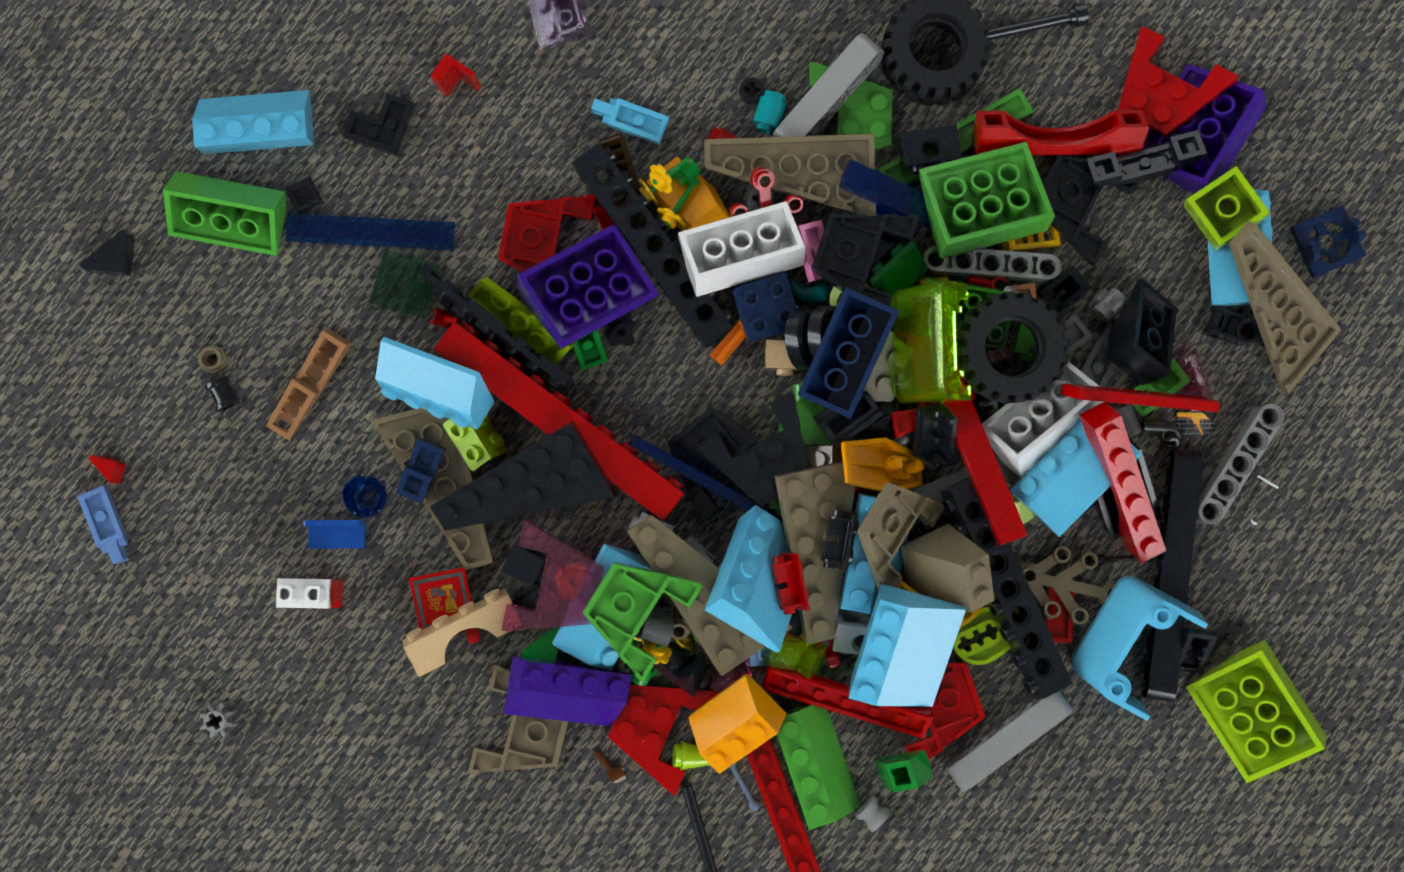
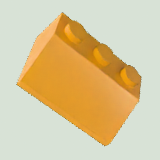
[689,673,787,774]

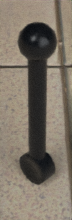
[1097,554,1153,566]

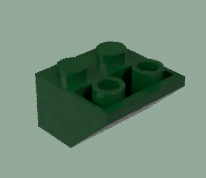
[866,241,929,305]

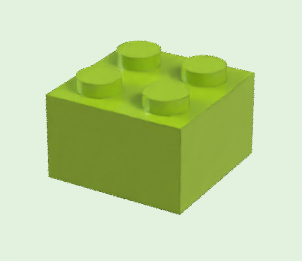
[1183,166,1270,251]

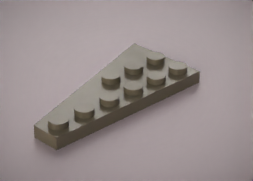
[704,134,876,216]
[1229,221,1342,394]
[626,515,793,676]

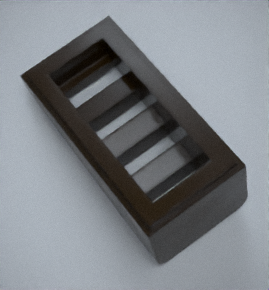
[596,133,641,197]

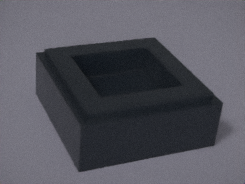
[285,176,323,214]

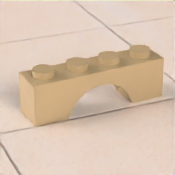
[402,589,523,677]

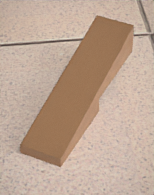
[266,329,353,441]

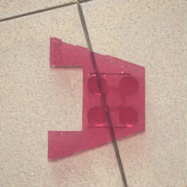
[502,520,604,631]

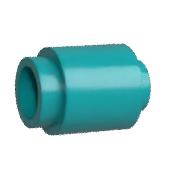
[752,90,787,135]

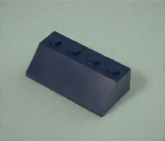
[797,287,899,419]

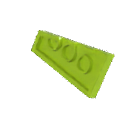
[468,277,576,379]

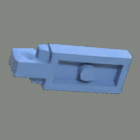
[78,485,129,564]

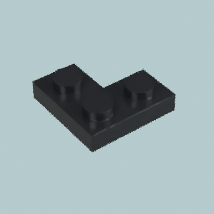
[342,93,415,157]

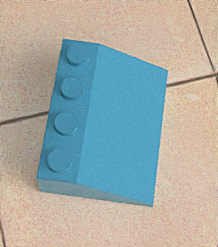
[705,505,792,653]
[849,584,966,707]

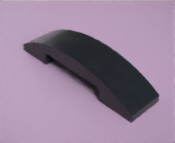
[1086,130,1207,186]

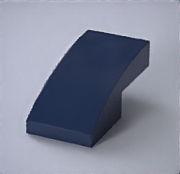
[396,437,446,504]

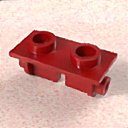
[771,553,810,615]

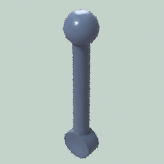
[728,763,760,811]

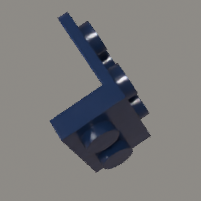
[733,272,799,342]

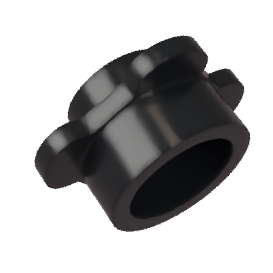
[607,318,635,346]

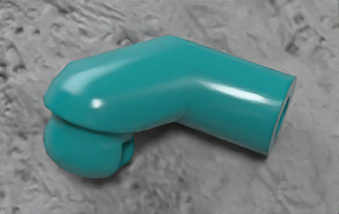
[792,279,830,305]

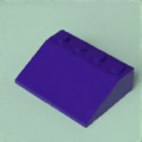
[1142,63,1267,194]
[515,224,659,349]

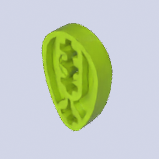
[953,606,1019,665]

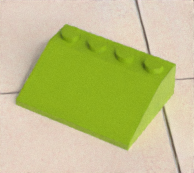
[1185,640,1327,783]

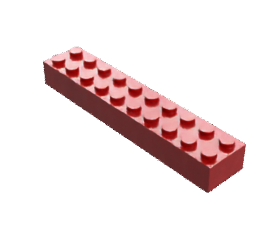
[433,321,685,521]

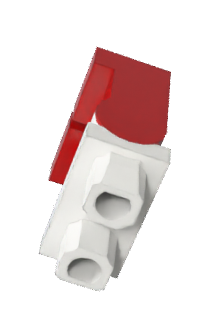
[276,578,343,609]

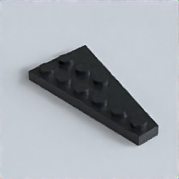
[419,262,575,393]
[430,421,618,531]

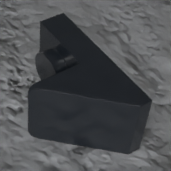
[653,641,706,697]

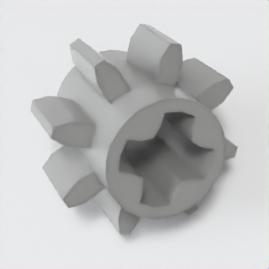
[1092,288,1127,323]
[200,702,237,738]

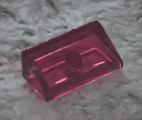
[1175,353,1214,413]

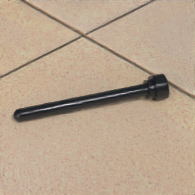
[956,3,1089,46]

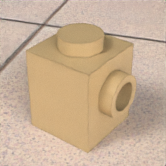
[765,340,799,376]

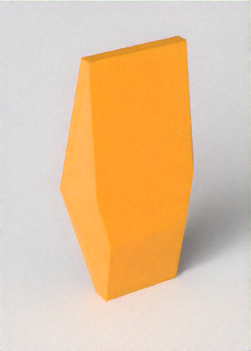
[646,157,730,231]
[841,437,924,492]

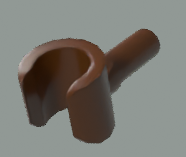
[593,749,627,783]

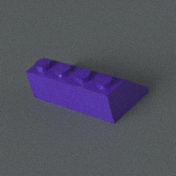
[503,656,632,726]

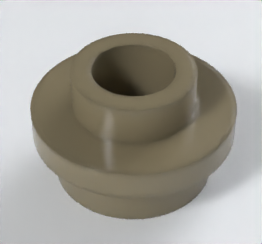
[198,345,227,373]

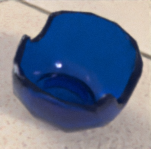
[341,475,388,518]

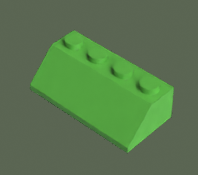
[163,171,286,256]
[777,704,861,830]

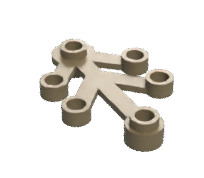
[1020,546,1115,625]

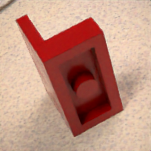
[430,53,481,97]

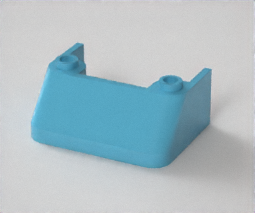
[1071,576,1208,721]

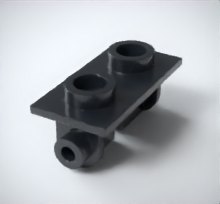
[821,509,859,572]

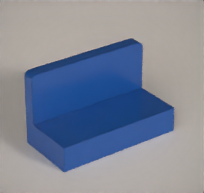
[303,520,366,549]

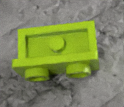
[443,414,508,471]

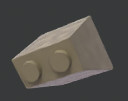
[901,523,995,613]

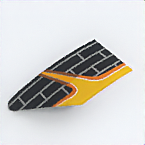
[1176,412,1219,435]

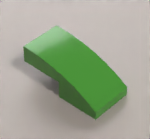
[1132,358,1191,417]

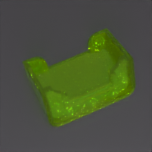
[891,280,971,404]

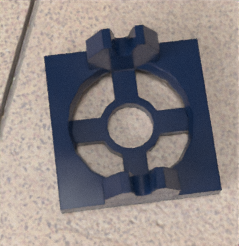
[1290,205,1366,279]

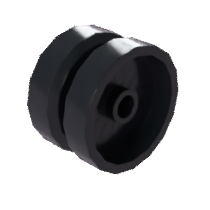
[785,305,837,371]

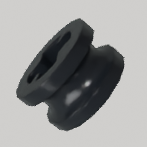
[739,77,764,105]

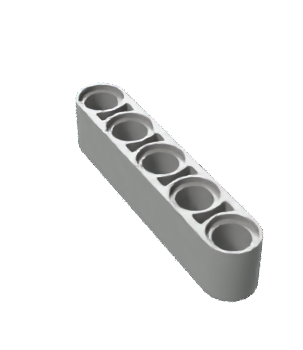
[772,33,884,137]
[922,246,1061,283]
[1196,404,1284,524]
[945,691,1073,792]

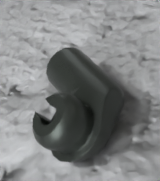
[1141,419,1180,449]

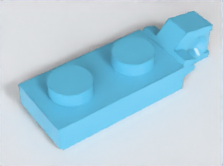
[591,98,670,145]

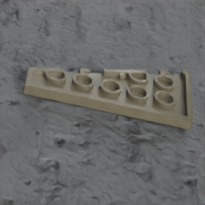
[370,408,495,570]
[775,461,855,645]

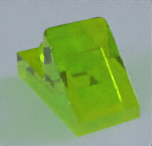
[768,638,827,679]

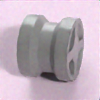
[855,795,891,832]

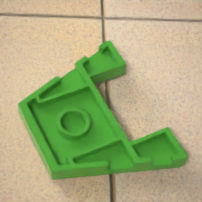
[809,62,892,151]
[583,562,703,682]

